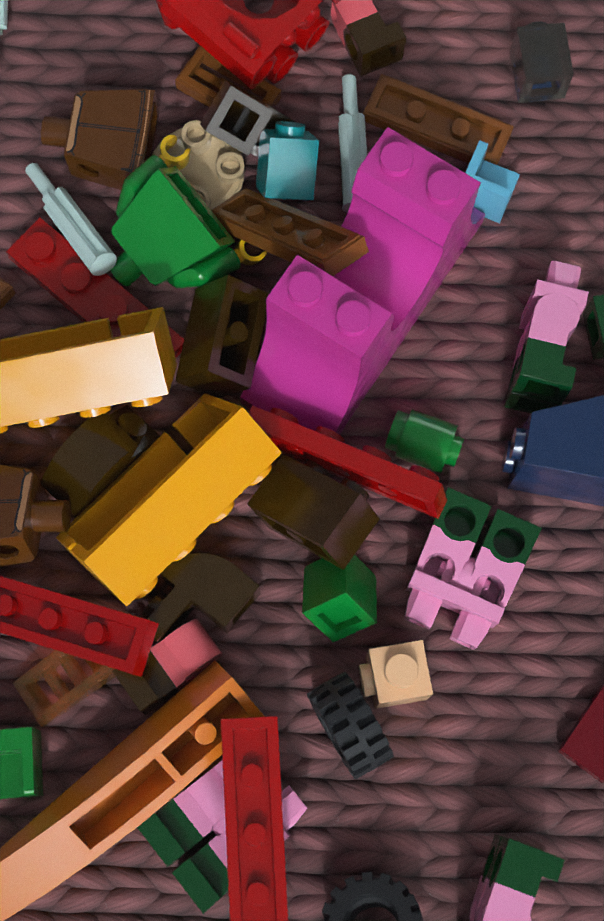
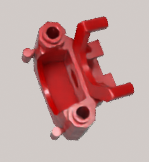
[156,0,341,90]

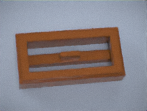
[175,46,281,107]

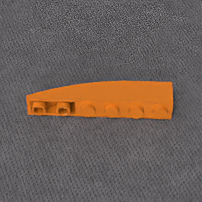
[0,660,265,921]

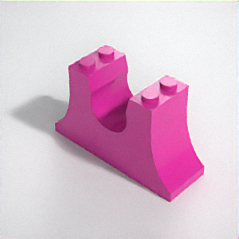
[240,127,485,434]

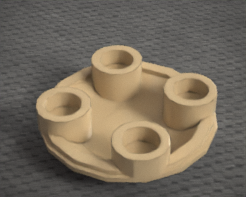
[152,120,245,210]

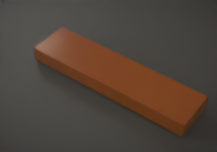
[211,188,369,276]

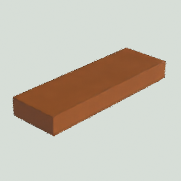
[363,73,514,165]

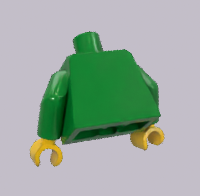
[110,135,267,289]

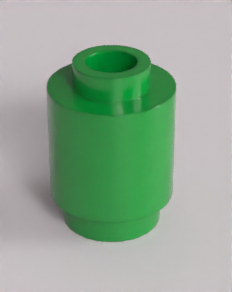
[384,409,464,474]

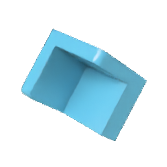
[465,140,520,223]

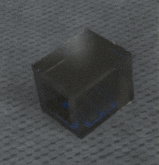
[509,21,574,103]

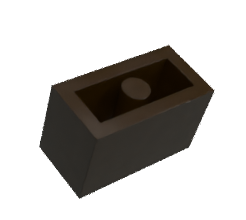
[175,275,269,398]
[247,454,380,570]

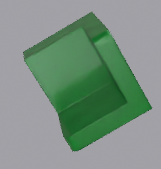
[302,555,377,643]
[0,727,43,799]

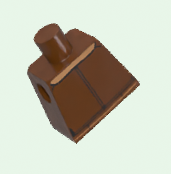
[41,89,159,190]
[0,465,71,566]

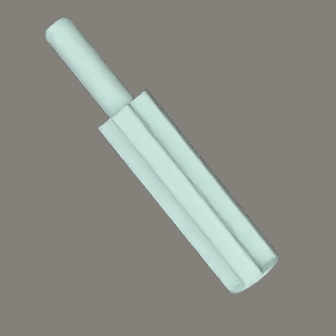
[338,74,367,213]
[25,163,117,276]

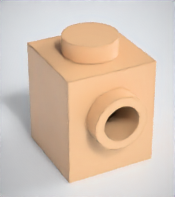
[359,640,433,709]

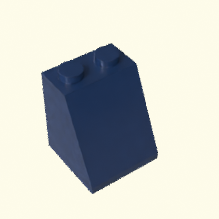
[502,395,604,506]

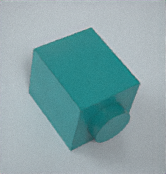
[256,121,319,200]

